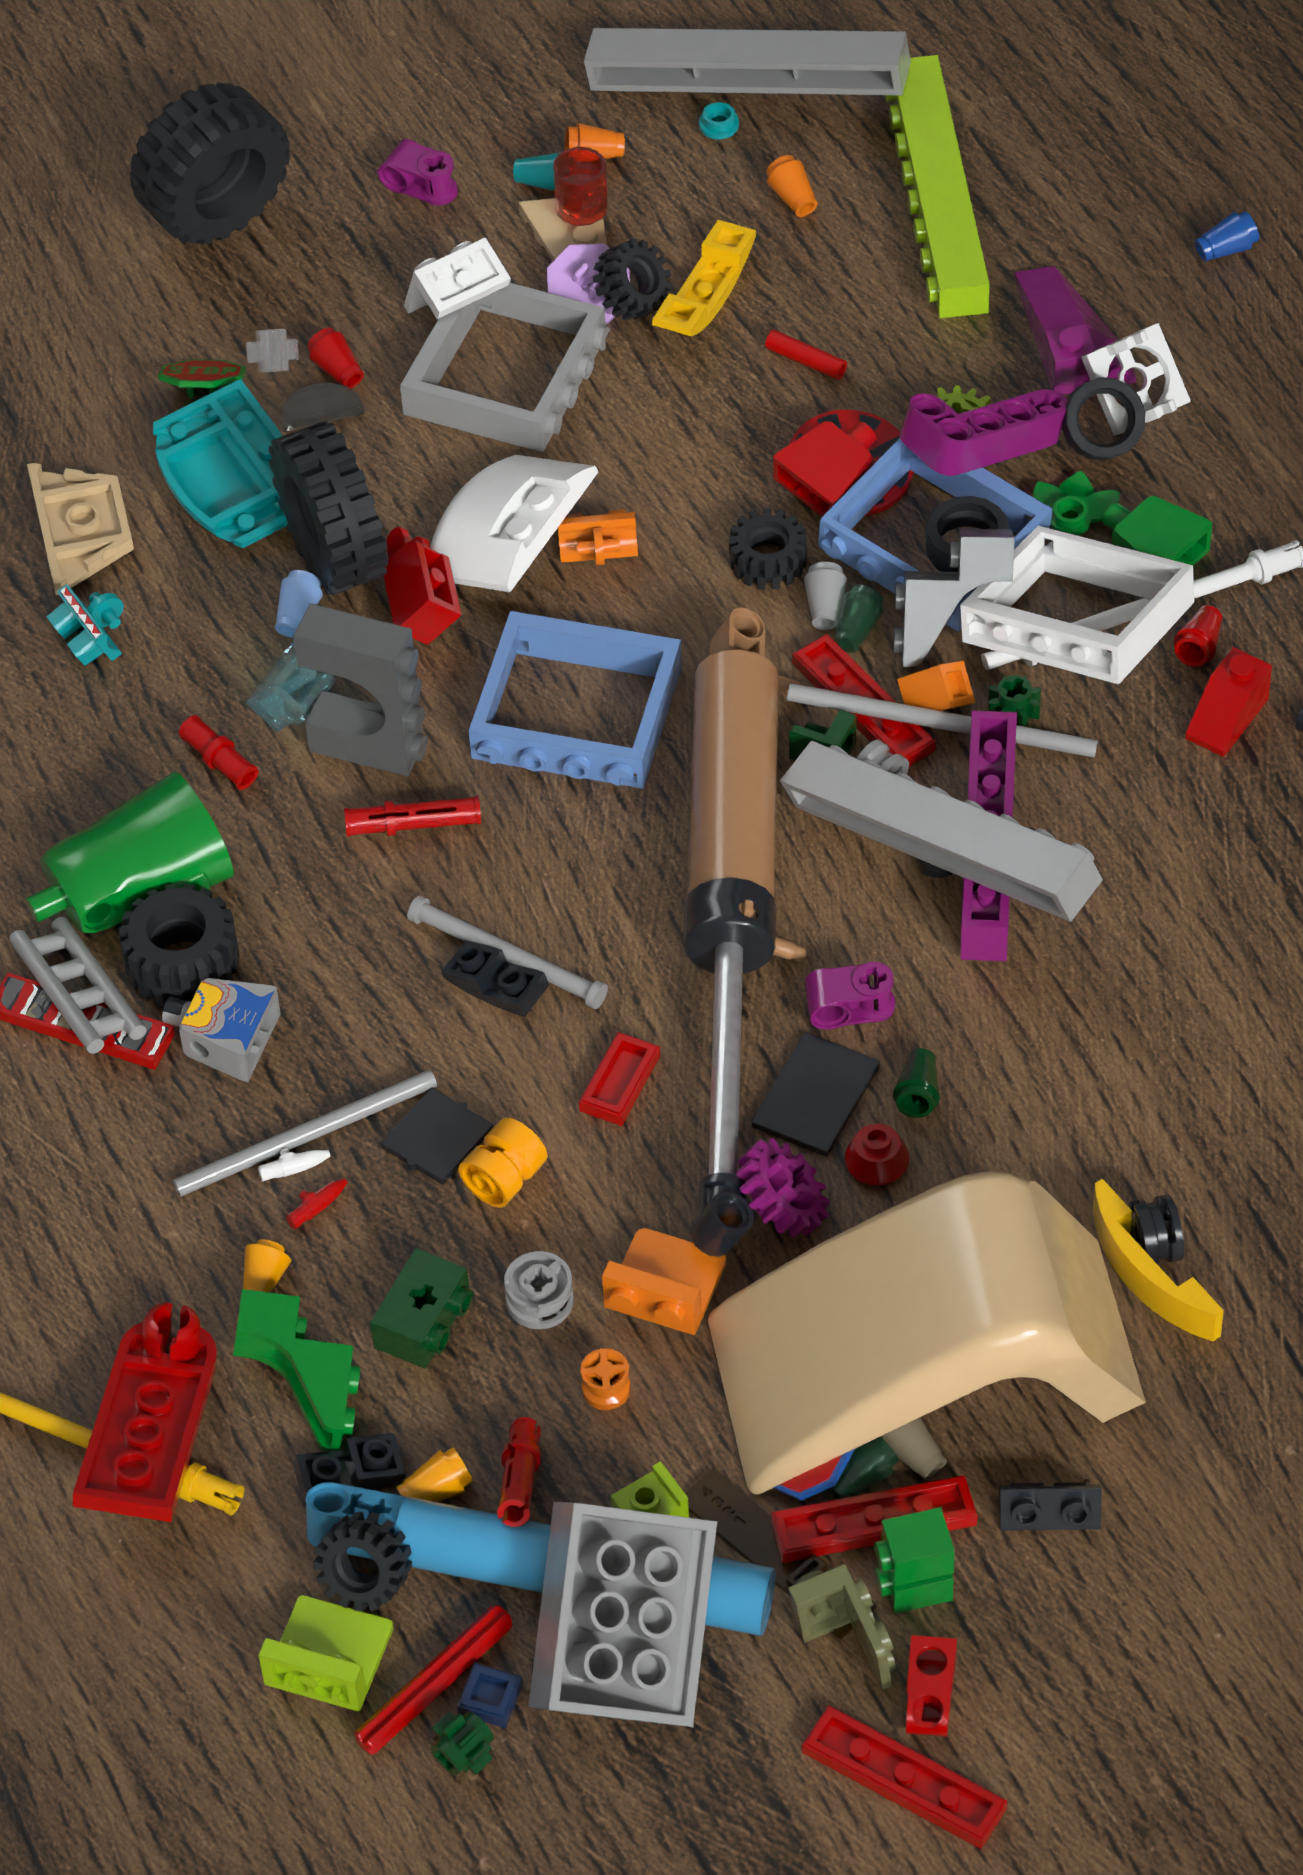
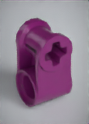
[377,139,458,206]
[804,962,896,1030]

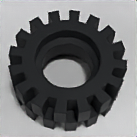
[593,239,672,320]
[729,508,807,590]
[313,1511,412,1612]

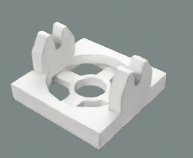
[1081,323,1191,435]

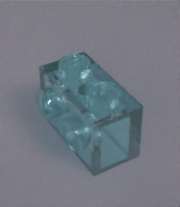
[246,642,337,732]

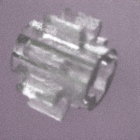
[246,329,299,373]

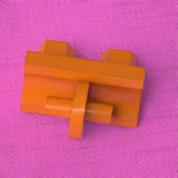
[558,509,638,566]

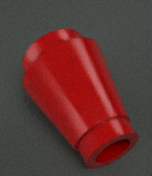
[307,328,364,389]
[1174,605,1223,667]

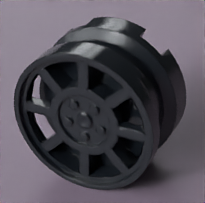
[1128,1194,1184,1264]

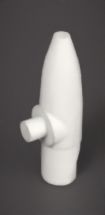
[258,1148,330,1182]

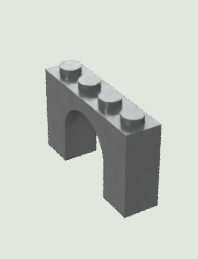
[293,603,428,777]

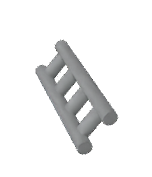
[9,917,146,1054]

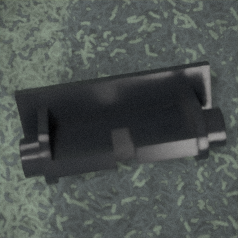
[999,1479,1102,1531]

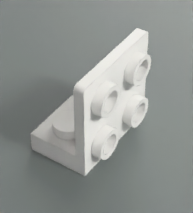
[404,238,511,319]

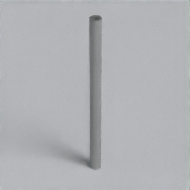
[173,1069,437,1197]

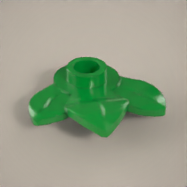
[1033,471,1120,536]

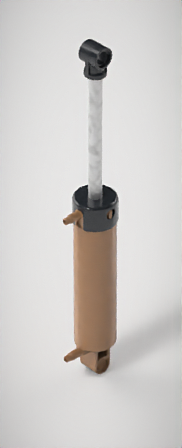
[683,607,806,1257]

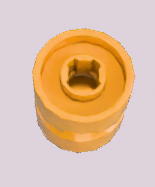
[458,1117,548,1208]

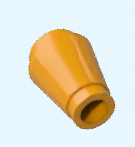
[396,1447,473,1502]

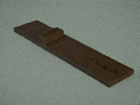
[685,1468,876,1640]

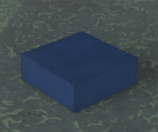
[457,1663,523,1728]

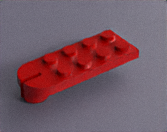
[73,1302,217,1522]

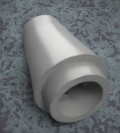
[804,562,847,630]

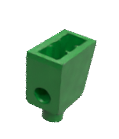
[1102,496,1212,566]

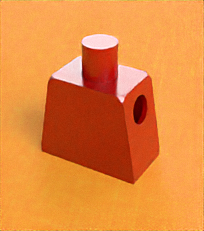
[773,421,877,517]

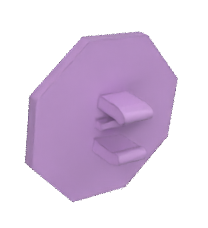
[547,244,630,324]

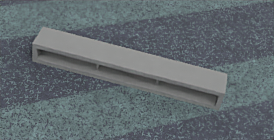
[584,28,911,95]
[780,741,1103,922]

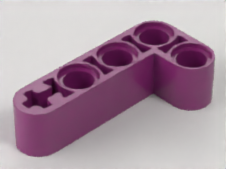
[900,389,1068,476]

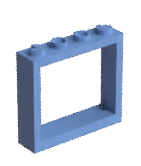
[818,438,1053,632]
[469,611,682,789]

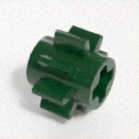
[988,675,1041,727]
[430,1711,494,1775]

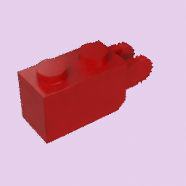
[383,526,462,645]

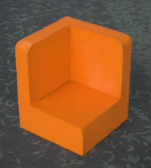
[897,660,976,711]

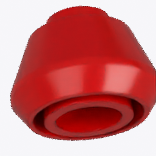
[845,1124,909,1186]

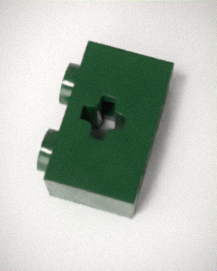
[370,1248,473,1369]

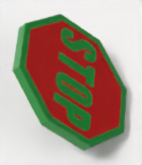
[158,359,246,399]

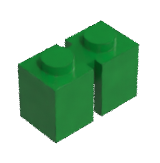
[874,1507,955,1614]

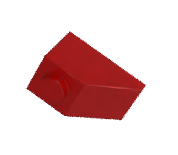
[1185,647,1272,757]

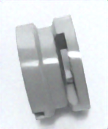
[504,1251,574,1329]

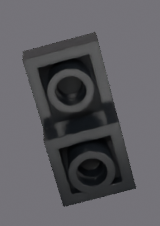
[441,940,549,1017]
[293,1433,406,1507]

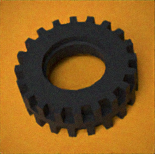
[269,420,388,596]

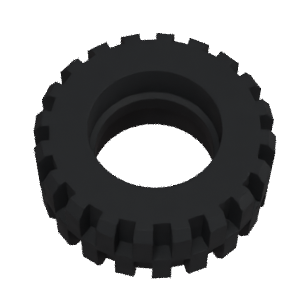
[130,83,290,244]

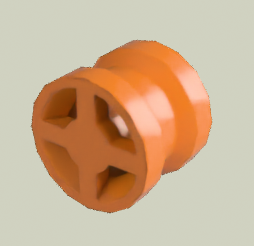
[580,1348,631,1410]

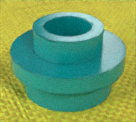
[699,102,739,140]

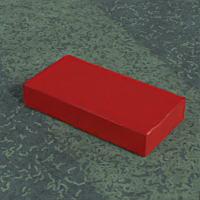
[579,1032,661,1126]

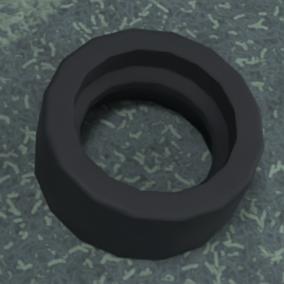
[1062,377,1145,460]
[926,496,1009,572]

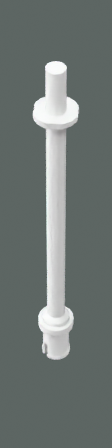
[981,540,1303,670]

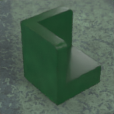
[789,710,856,761]

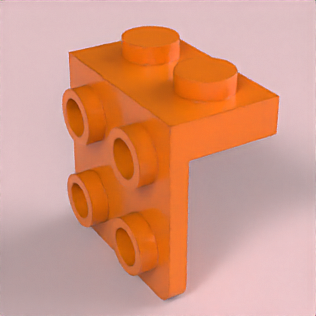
[602,1228,726,1335]

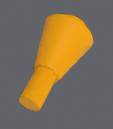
[236,1239,291,1324]

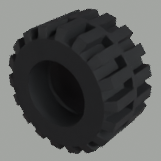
[119,884,240,1007]

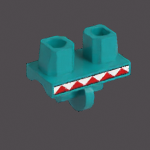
[47,584,124,666]

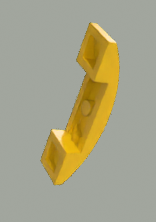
[652,220,756,336]
[1093,1179,1224,1341]

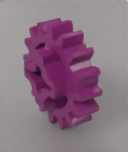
[736,1138,830,1238]

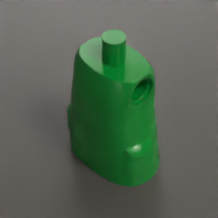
[25,771,234,933]

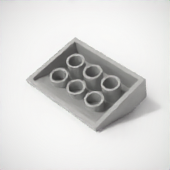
[528,1502,717,1727]

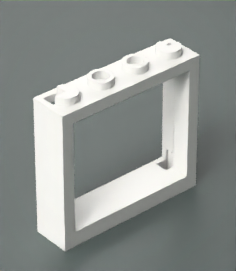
[960,526,1194,684]

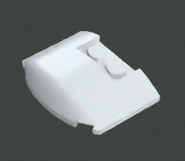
[430,455,598,592]

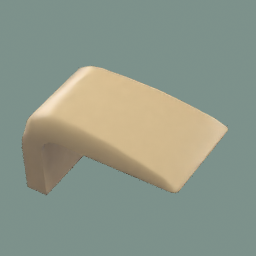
[708,1171,1146,1495]

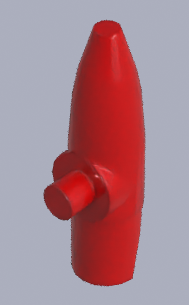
[286,1178,348,1229]

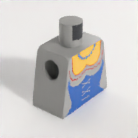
[162,978,281,1082]

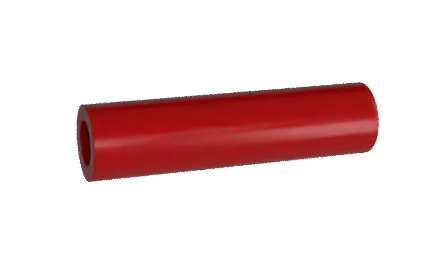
[765,329,847,380]

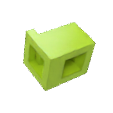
[611,1461,689,1518]

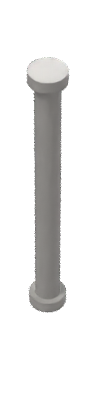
[407,895,608,1009]

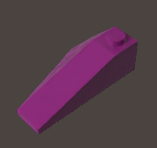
[1014,266,1136,395]

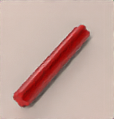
[354,1605,513,1755]

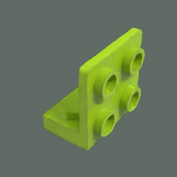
[259,1595,394,1712]

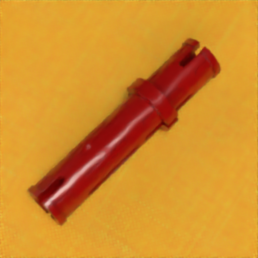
[344,795,481,837]
[497,1417,541,1527]

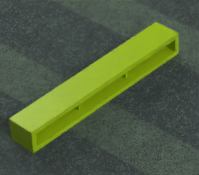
[884,55,989,319]

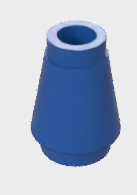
[1194,211,1259,262]

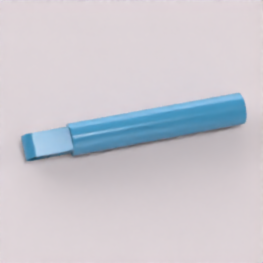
[306,1482,776,1636]

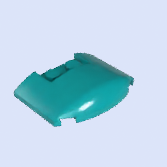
[153,379,288,548]

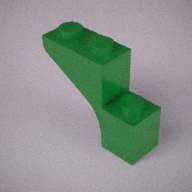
[233,1289,360,1452]

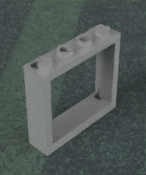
[400,283,610,453]

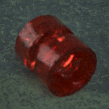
[553,147,608,226]

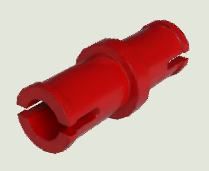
[178,715,259,790]

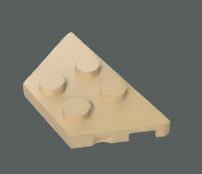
[27,463,134,595]

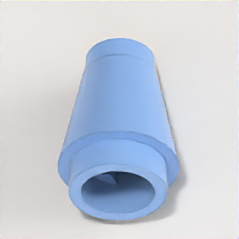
[275,570,323,638]

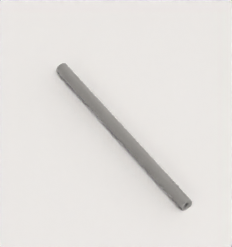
[787,683,1098,758]

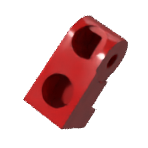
[906,1635,957,1737]

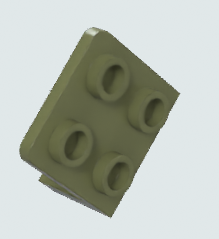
[789,1564,896,1690]

